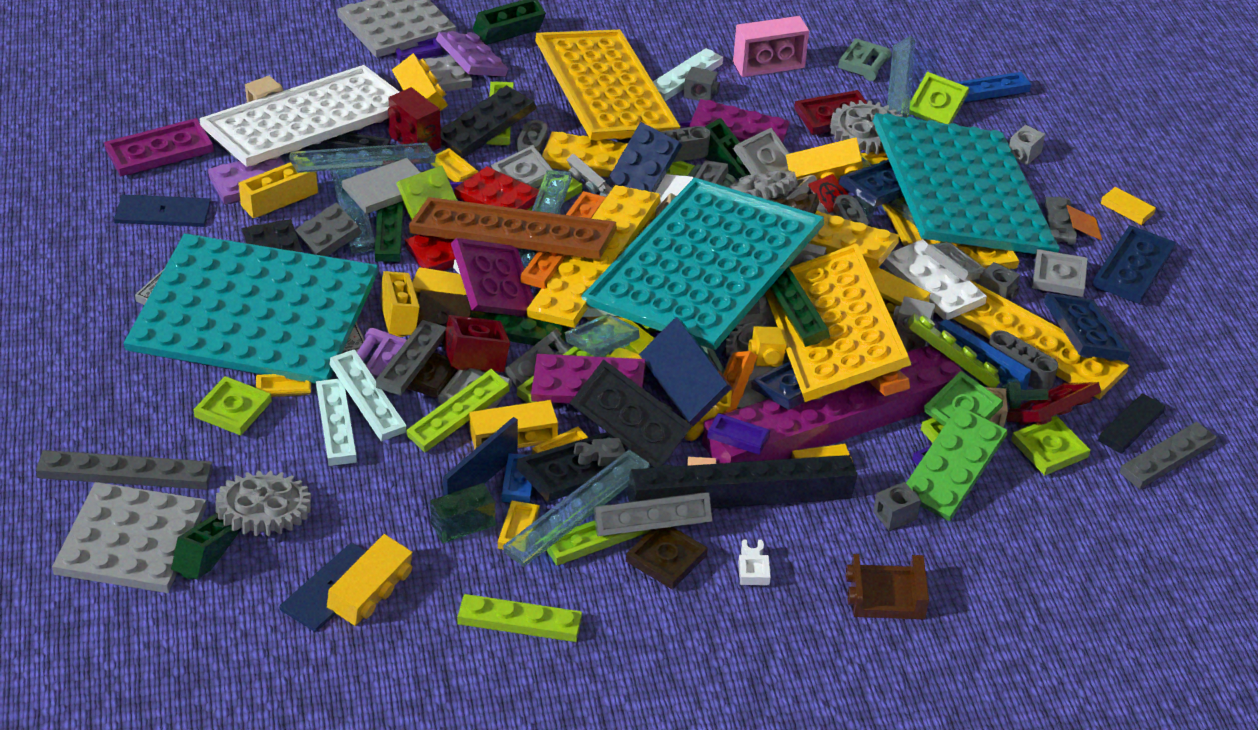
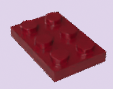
[794,90,867,135]
[1006,382,1102,425]

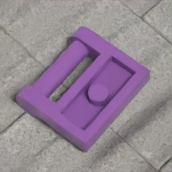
[357,328,407,380]

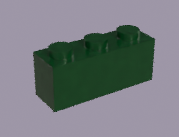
[473,0,546,45]

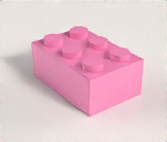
[733,16,809,77]

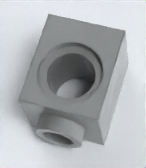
[1009,125,1045,165]

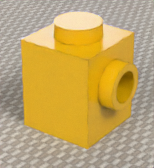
[748,326,786,367]

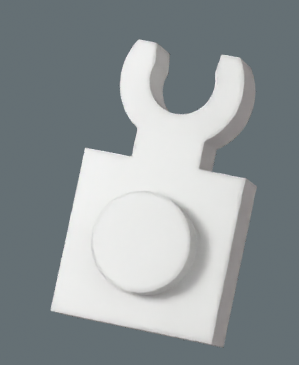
[738,540,771,585]

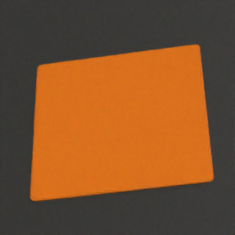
[1067,205,1102,241]

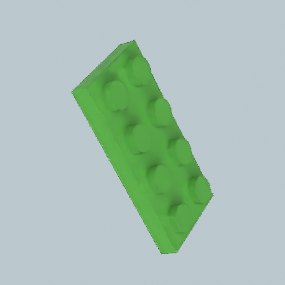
[906,405,1007,521]

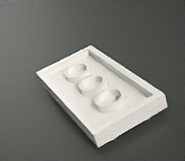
[883,239,987,320]

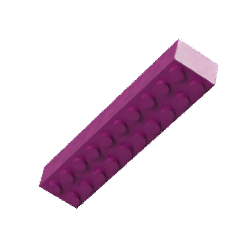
[702,344,963,464]

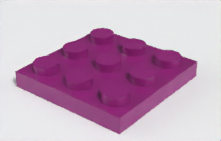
[451,238,534,317]

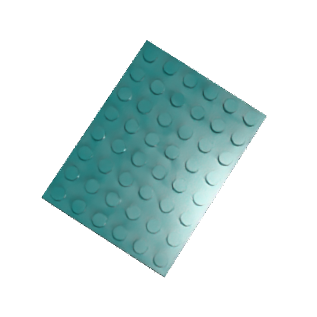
[873,113,1060,254]
[581,177,824,350]
[123,233,379,384]

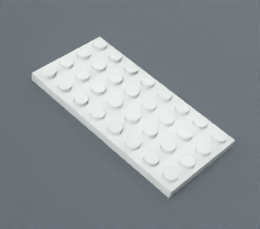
[200,65,399,167]

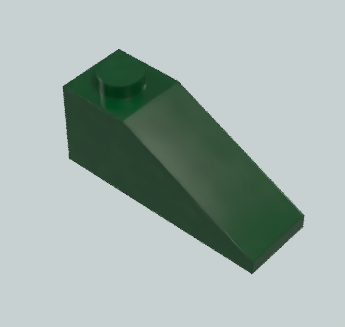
[705,118,751,180]
[171,513,242,579]

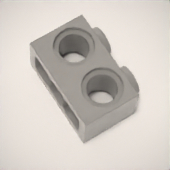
[893,296,935,352]

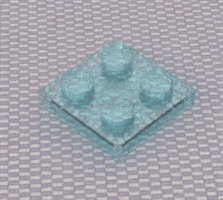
[565,314,640,357]

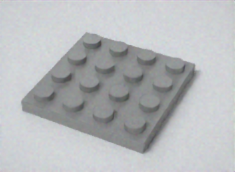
[337,0,456,58]
[52,482,207,593]

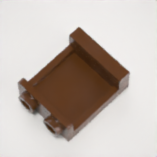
[846,554,929,620]

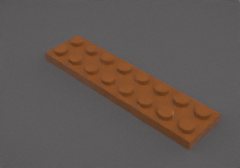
[409,197,617,259]

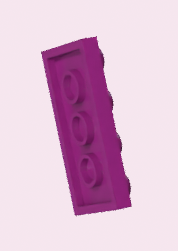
[690,99,790,143]
[104,118,214,177]
[531,354,645,403]

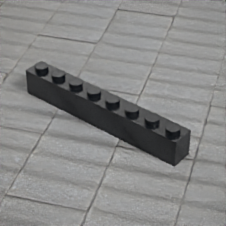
[627,455,858,509]

